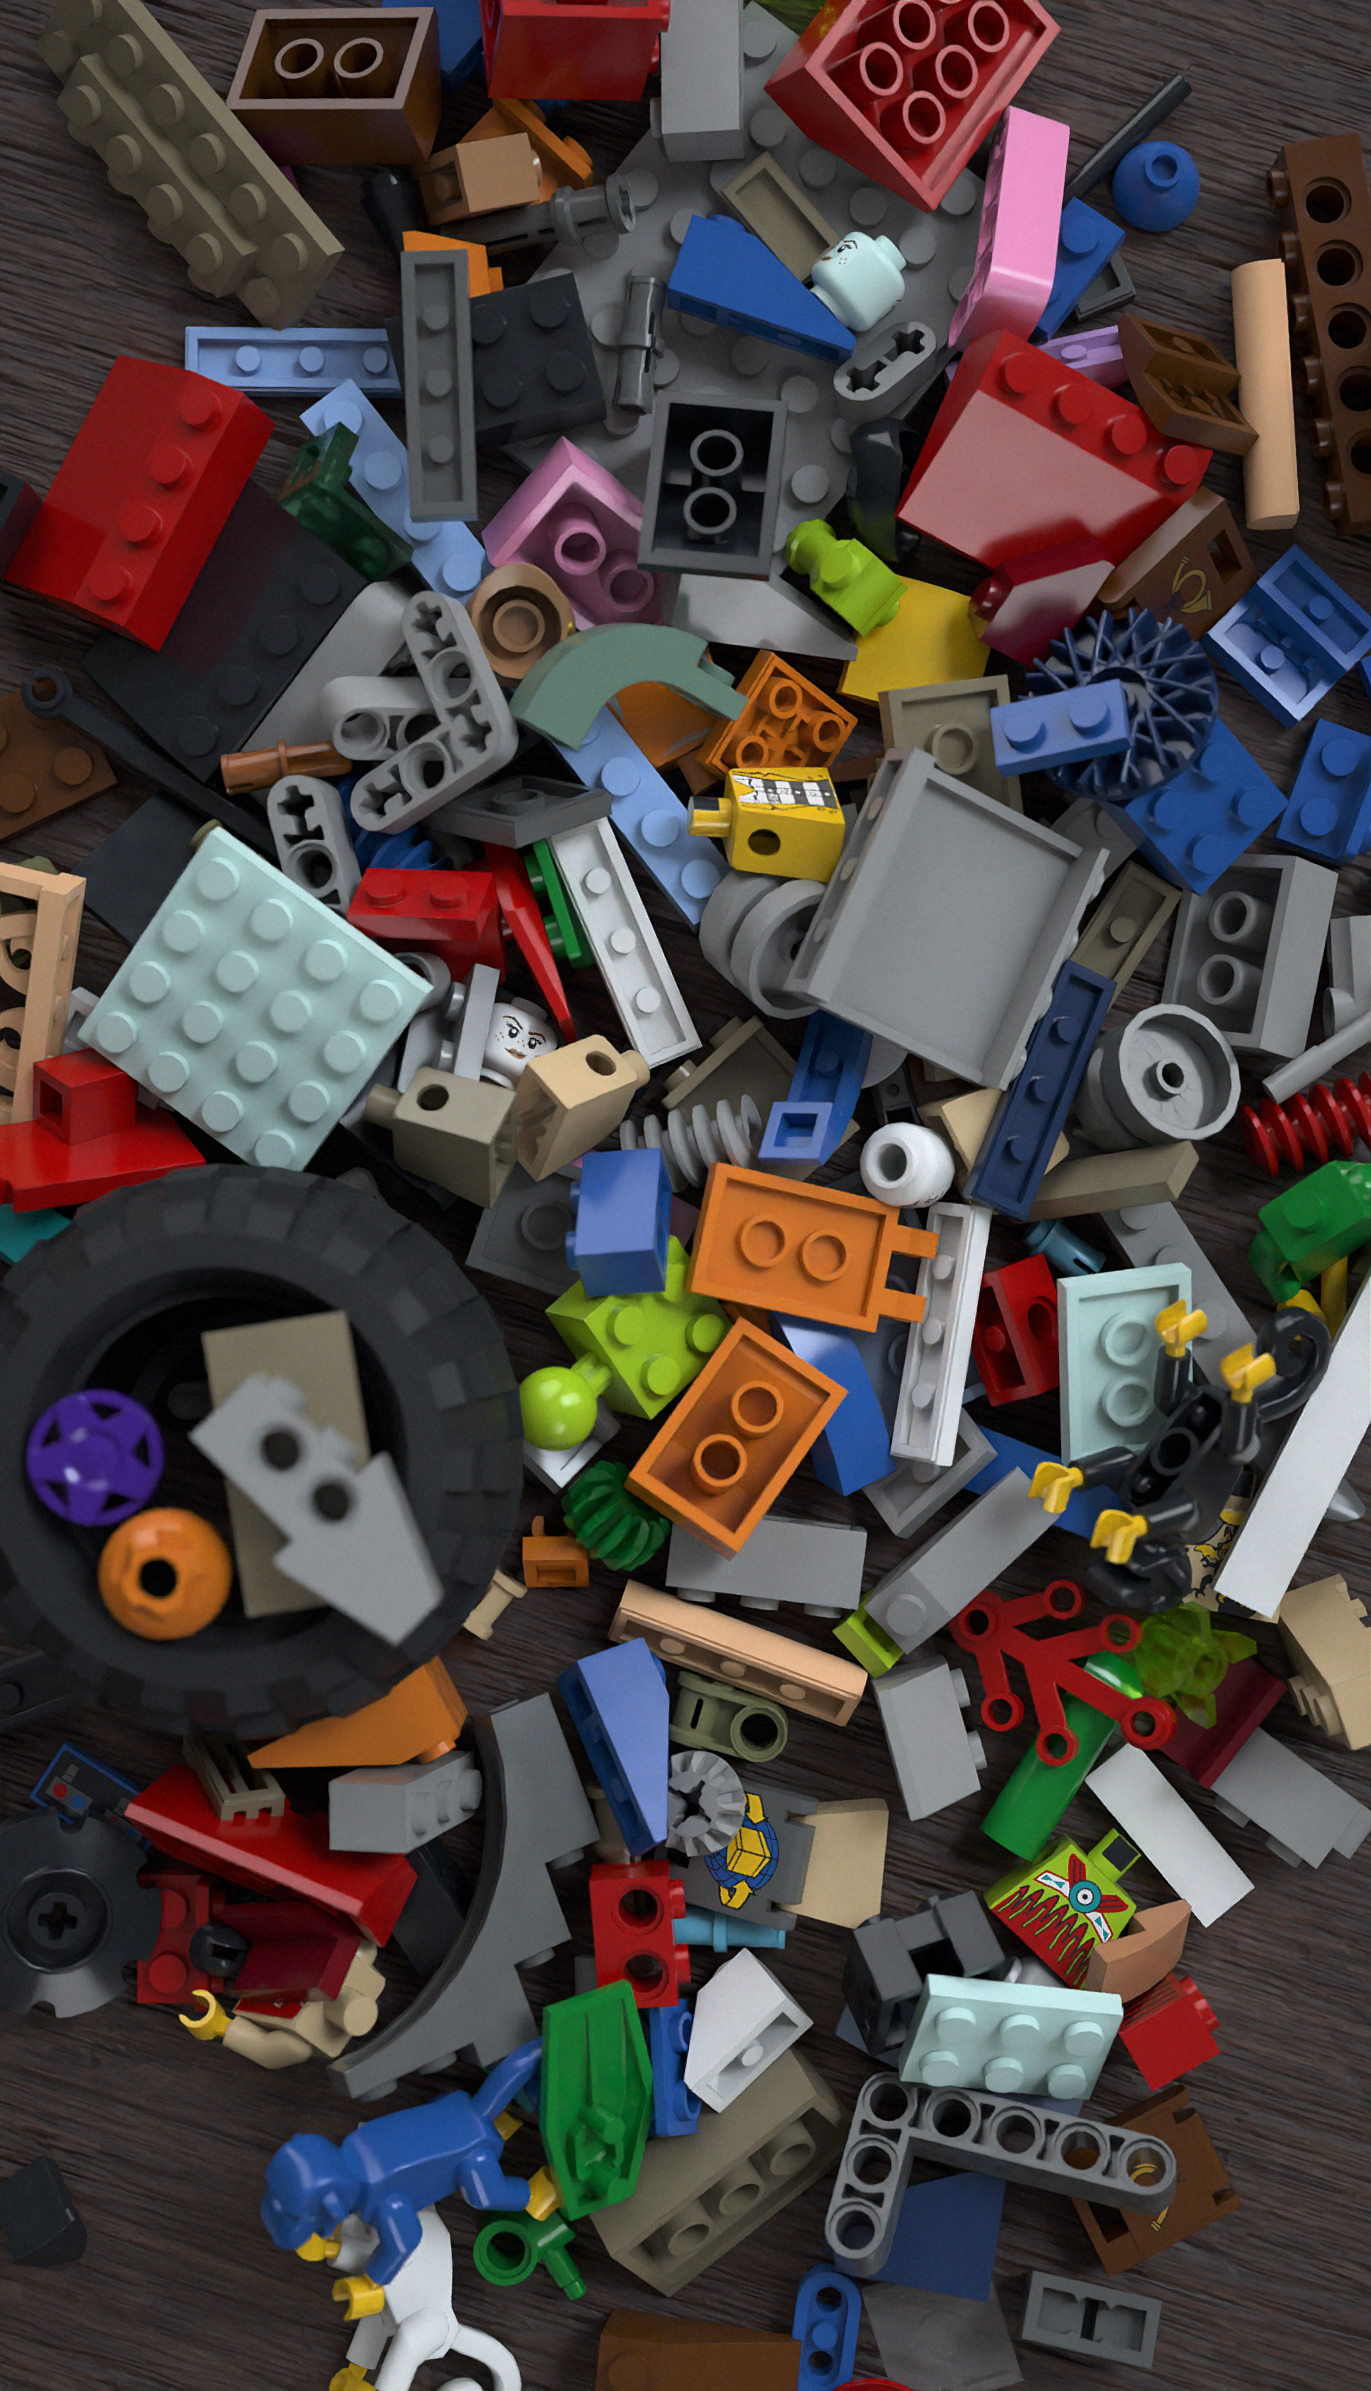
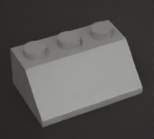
[1161,853,1338,1061]

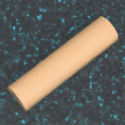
[1231,259,1300,530]
[607,1579,868,1726]

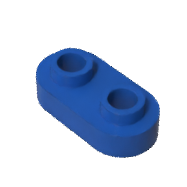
[791,2263,861,2391]

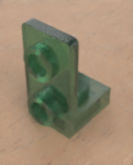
[277,421,414,581]

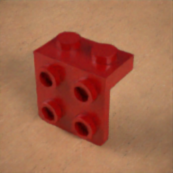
[346,868,509,985]

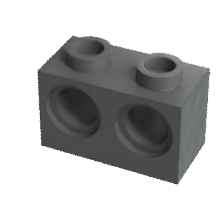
[1014,2270,1162,2369]

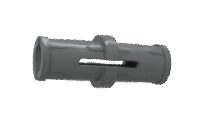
[612,276,667,416]

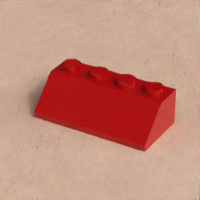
[123,1762,418,1948]

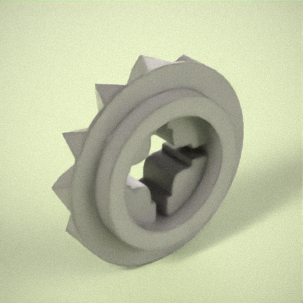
[665,1750,745,1857]

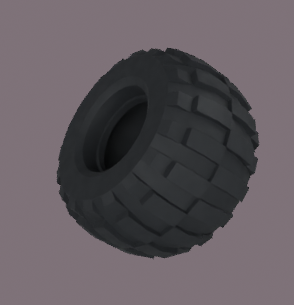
[0,1163,525,1741]

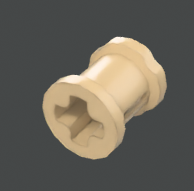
[463,1563,528,1641]

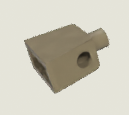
[363,1067,518,1210]

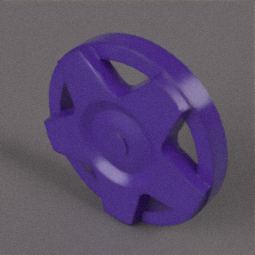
[28,1390,164,1525]

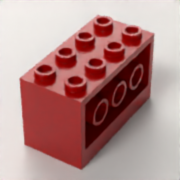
[478,0,670,101]

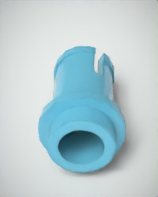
[1021,1217,1106,1277]

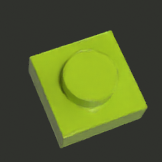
[832,1587,904,1679]

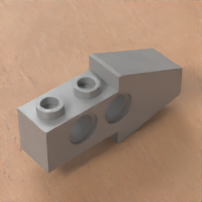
[190,1371,443,1644]

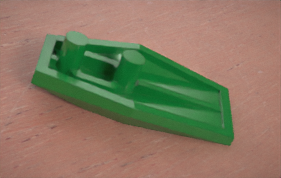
[540,1979,654,2221]

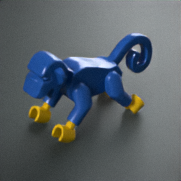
[260,2036,559,2321]

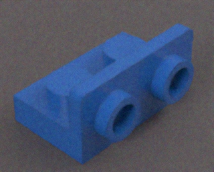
[1271,718,1371,866]
[637,1999,701,2137]

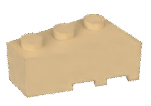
[1277,1574,1371,1750]

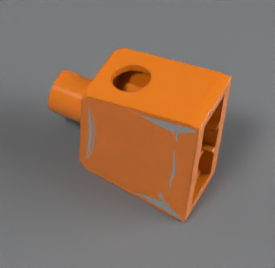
[605,645,724,796]

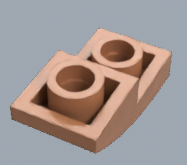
[1084,1899,1192,2004]

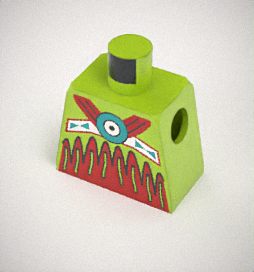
[983,1828,1141,1990]

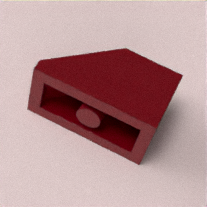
[967,536,1115,670]

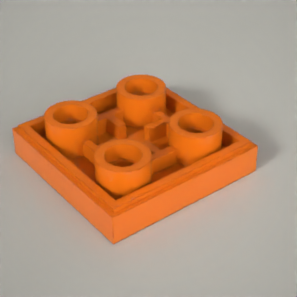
[694,649,858,782]

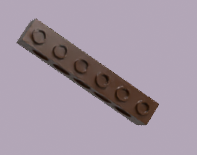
[1265,132,1371,538]

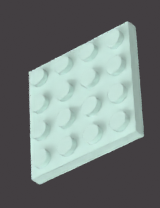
[76,827,434,1172]

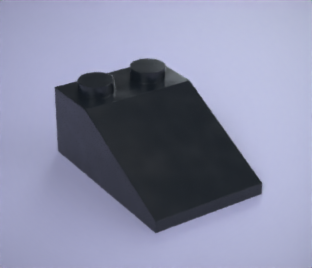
[637,390,788,582]

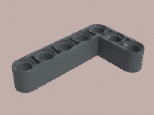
[825,2071,1176,2277]

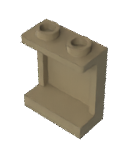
[661,1015,860,1182]

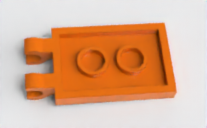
[684,1162,940,1333]

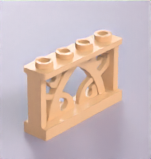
[0,862,87,1125]

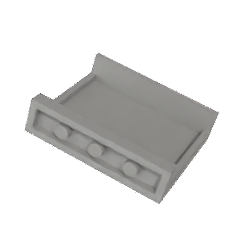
[782,746,1110,1091]

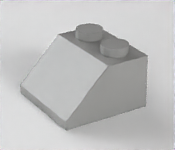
[869,1655,987,1821]

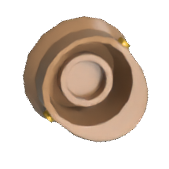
[465,562,576,689]

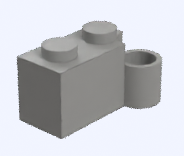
[1211,1726,1371,1869]

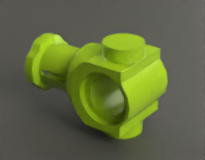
[784,519,908,638]

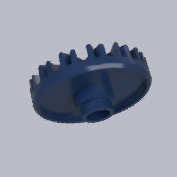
[1018,608,1219,801]

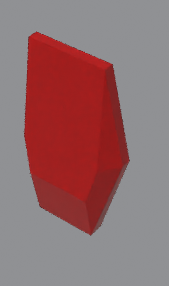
[461,841,579,1045]

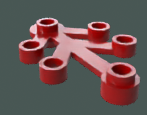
[949,1580,1177,1766]

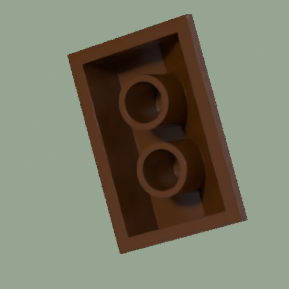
[225,7,442,164]

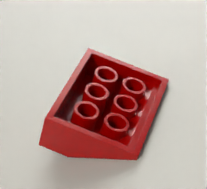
[763,0,1061,214]
[893,328,1214,625]
[3,355,276,653]

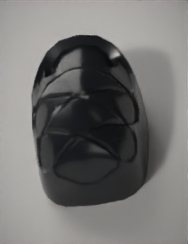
[846,417,927,563]

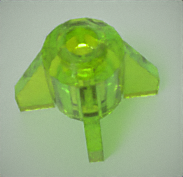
[1132,1601,1257,1729]

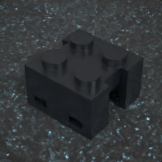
[841,1890,1006,2057]

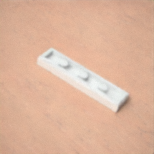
[545,817,702,1069]
[890,1201,992,1467]

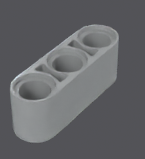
[316,676,492,761]

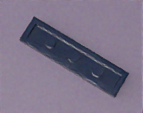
[962,959,1118,1222]

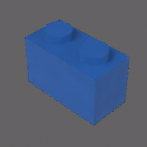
[566,1147,672,1297]

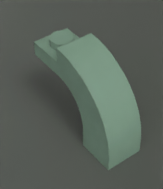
[508,622,749,751]

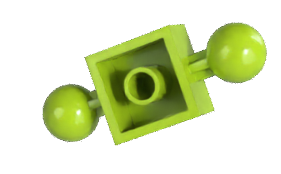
[519,1223,733,1452]

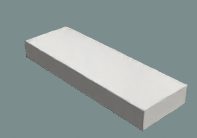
[1084,1739,1255,1928]

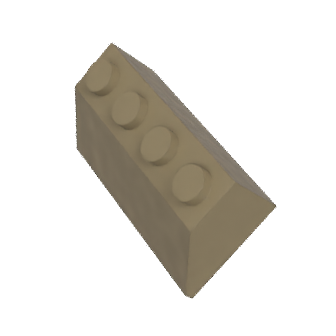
[589,2044,853,2297]

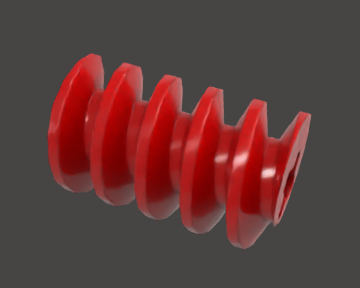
[1238,1071,1371,1180]

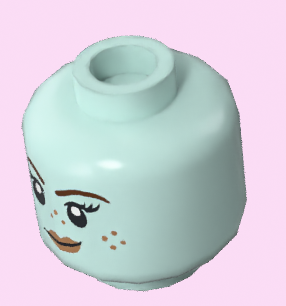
[810,232,906,331]

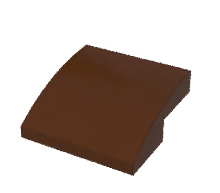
[1117,313,1260,457]

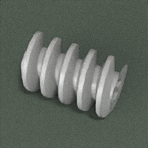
[620,1094,764,1193]

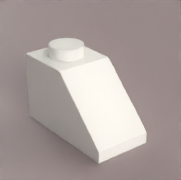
[684,1947,814,2114]

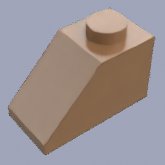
[411,132,542,229]

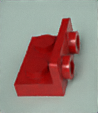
[137,1869,229,2012]

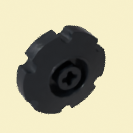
[0,1806,162,2018]

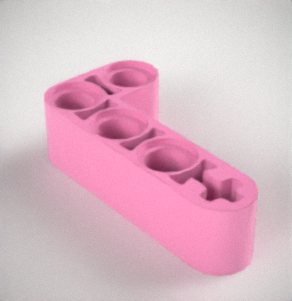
[948,105,1070,353]

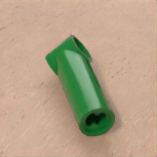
[980,1650,1148,1862]

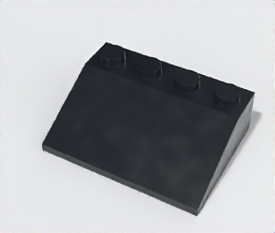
[78,476,374,788]

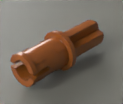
[221,739,354,797]

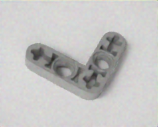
[350,591,518,835]

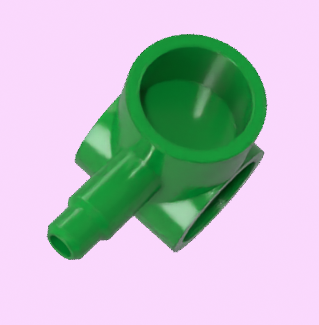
[473,2206,586,2300]

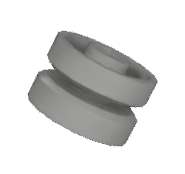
[699,868,829,1020]

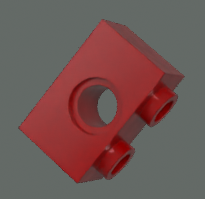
[971,1253,1060,1407]

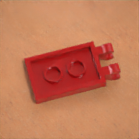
[0,1105,206,1213]

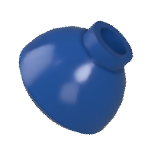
[1111,141,1200,232]

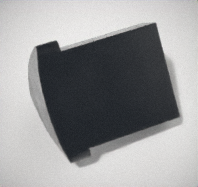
[0,2155,87,2266]

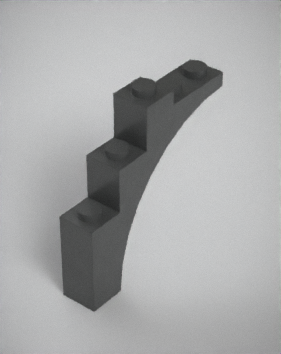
[325,1692,601,2103]

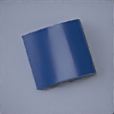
[1199,544,1371,730]

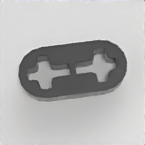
[833,321,938,424]

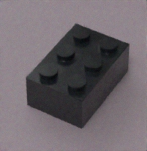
[383,272,607,452]

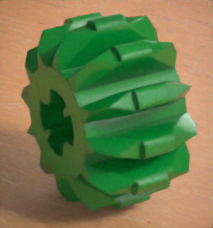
[561,1460,672,1572]

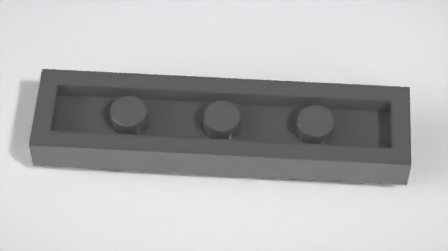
[401,249,478,523]

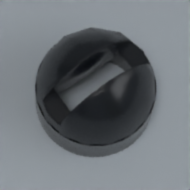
[189,1922,247,1978]

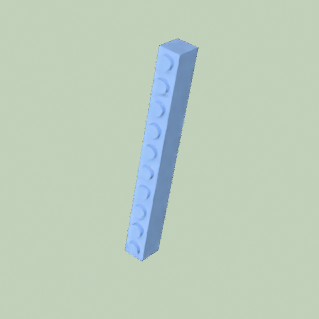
[299,377,733,933]

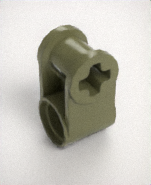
[668,1671,788,1762]

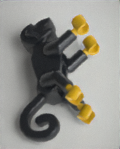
[1027,1299,1331,1614]

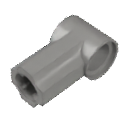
[1322,915,1371,1043]

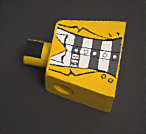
[687,767,846,882]

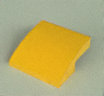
[836,574,991,709]

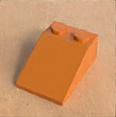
[623,1316,849,1561]
[247,1654,469,1768]

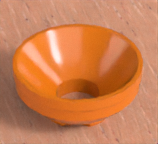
[100,1508,231,1639]

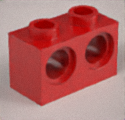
[589,1859,691,2009]

